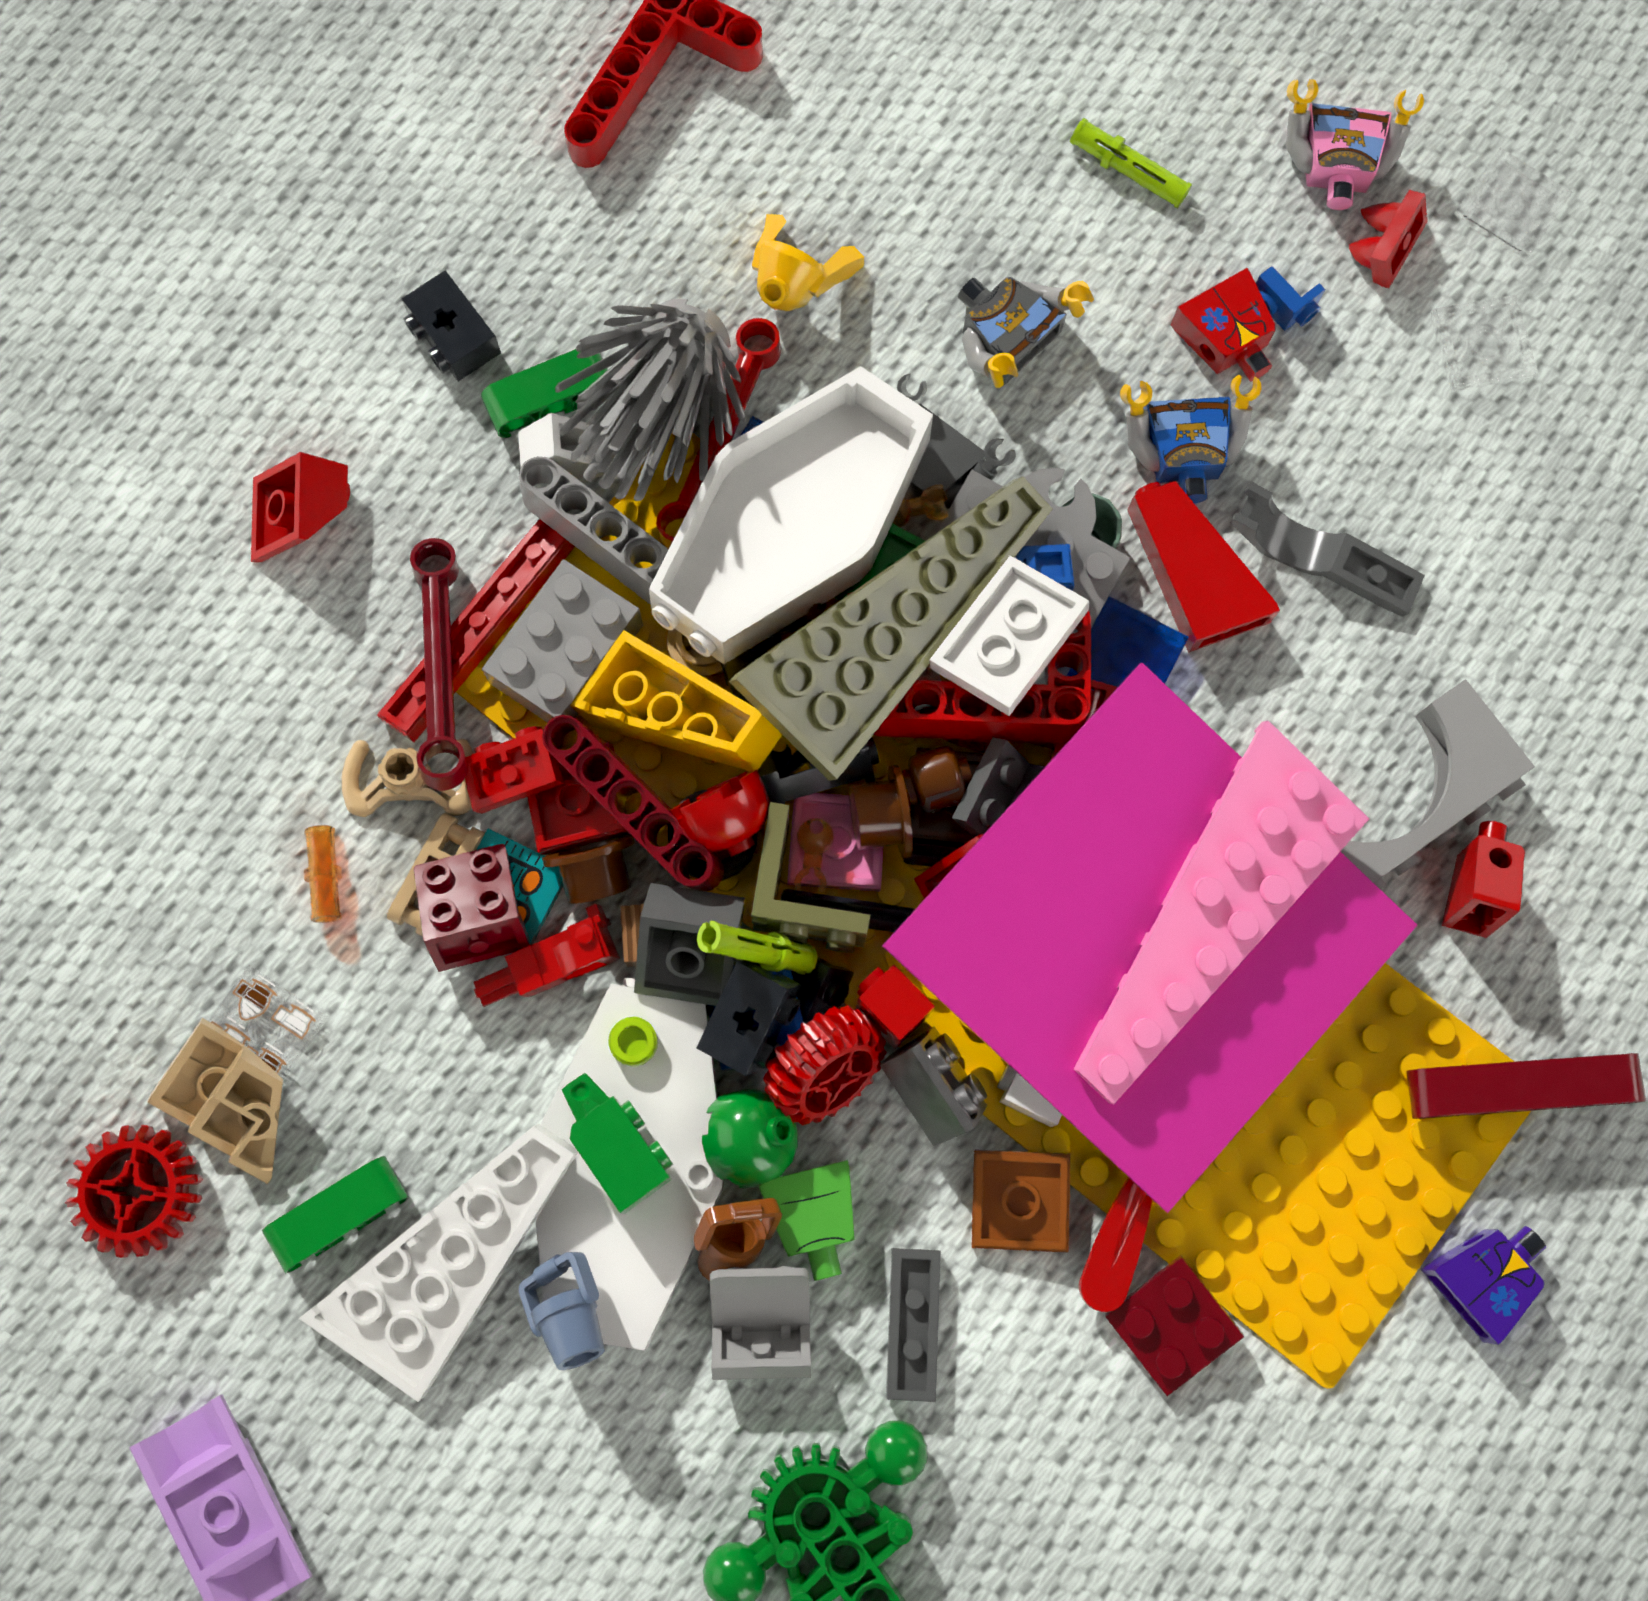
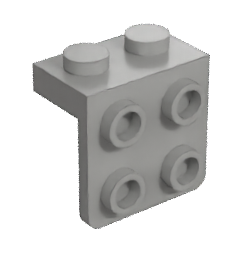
[710,1266,811,1380]

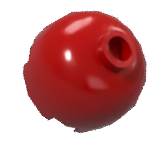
[670,769,769,856]

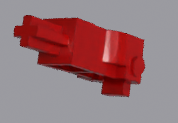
[473,904,620,1007]

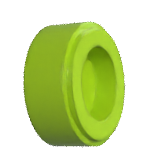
[608,1017,658,1067]

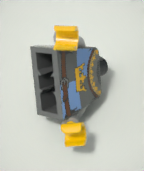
[958,277,1094,388]

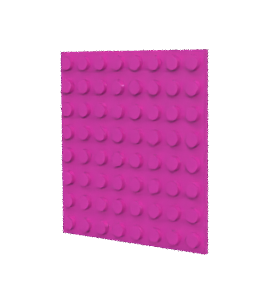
[882,663,1417,1213]

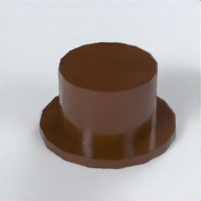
[849,765,913,858]
[542,835,635,904]

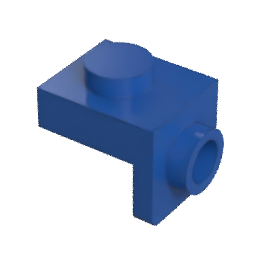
[1256,266,1326,331]

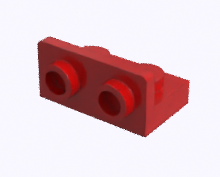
[465,726,564,814]

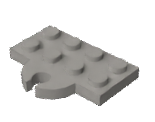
[936,468,1130,633]

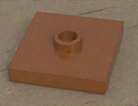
[972,1149,1070,1253]

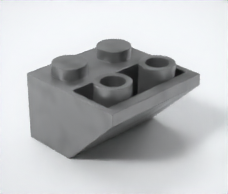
[880,1026,987,1146]

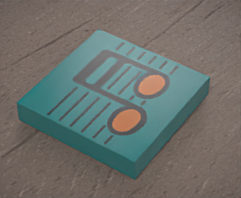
[476,828,563,945]

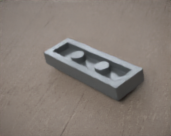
[886,1248,941,1402]

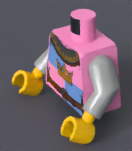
[1286,79,1424,210]

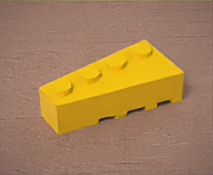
[570,630,782,771]

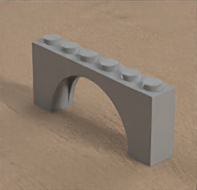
[1340,679,1535,890]

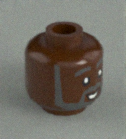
[902,746,972,813]

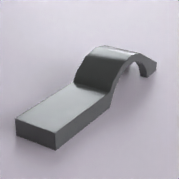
[1230,482,1425,617]

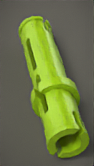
[1070,118,1192,209]
[697,920,817,975]

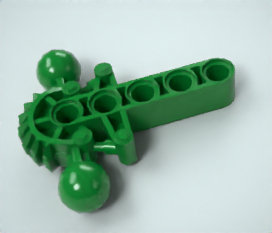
[703,1420,928,1601]

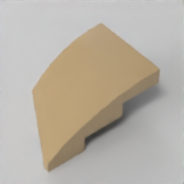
[147,1018,283,1184]

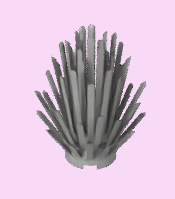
[555,299,745,501]

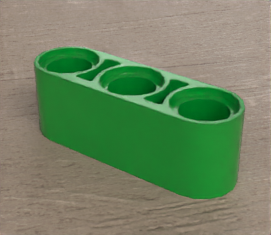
[481,349,608,438]
[262,1156,409,1274]

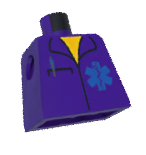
[1421,1226,1546,1345]

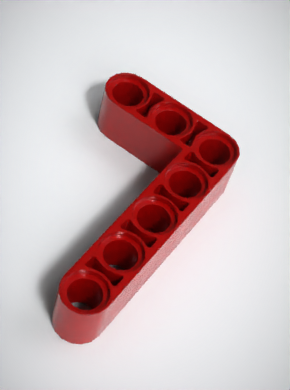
[564,0,763,168]
[873,611,1091,743]

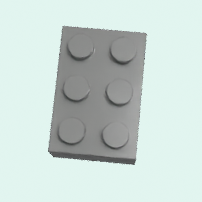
[482,559,643,723]

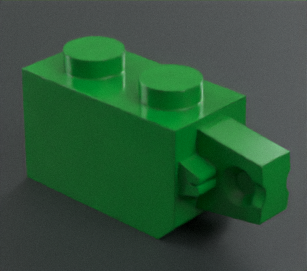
[562,1073,674,1214]

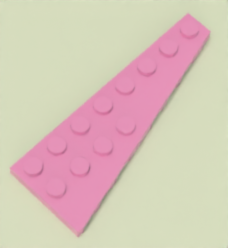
[1074,720,1369,1105]

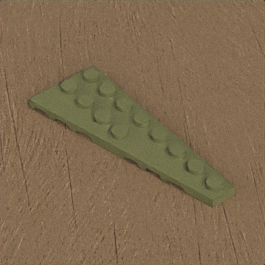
[729,476,1053,781]

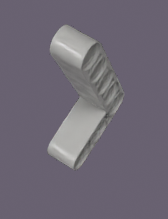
[519,456,669,605]

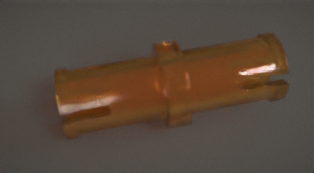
[303,825,342,923]

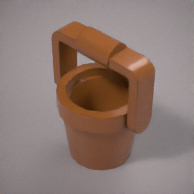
[694,1198,782,1281]

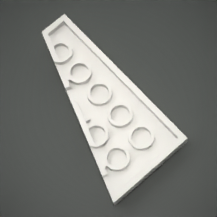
[299,1124,578,1402]

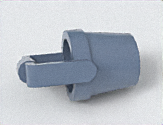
[519,1252,605,1370]

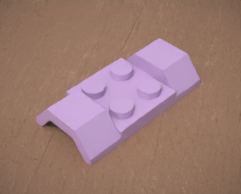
[130,1395,312,1601]

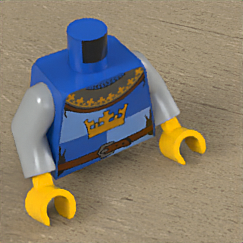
[1120,375,1262,504]

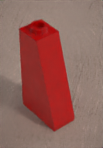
[1127,481,1280,653]

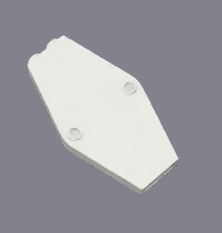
[649,366,933,664]
[536,978,724,1351]

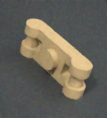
[387,813,485,937]

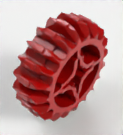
[763,1005,887,1126]
[65,1125,203,1258]

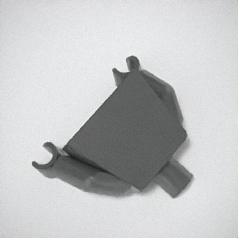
[896,374,1016,518]

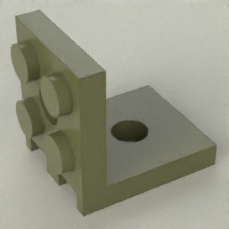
[751,802,870,953]

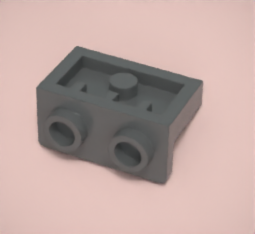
[952,737,1046,838]

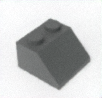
[634,883,745,1006]

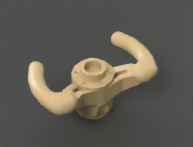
[341,739,474,817]

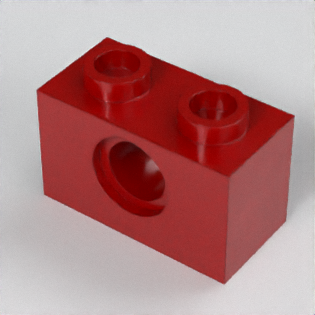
[856,964,935,1049]

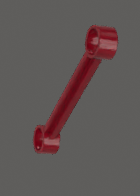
[410,538,468,791]

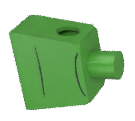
[759,1160,855,1281]

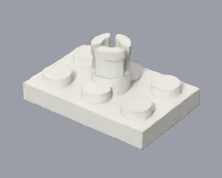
[929,556,1089,716]

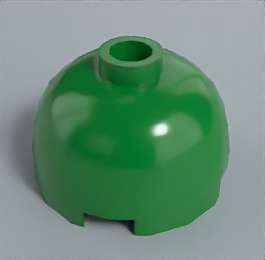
[702,1089,798,1189]

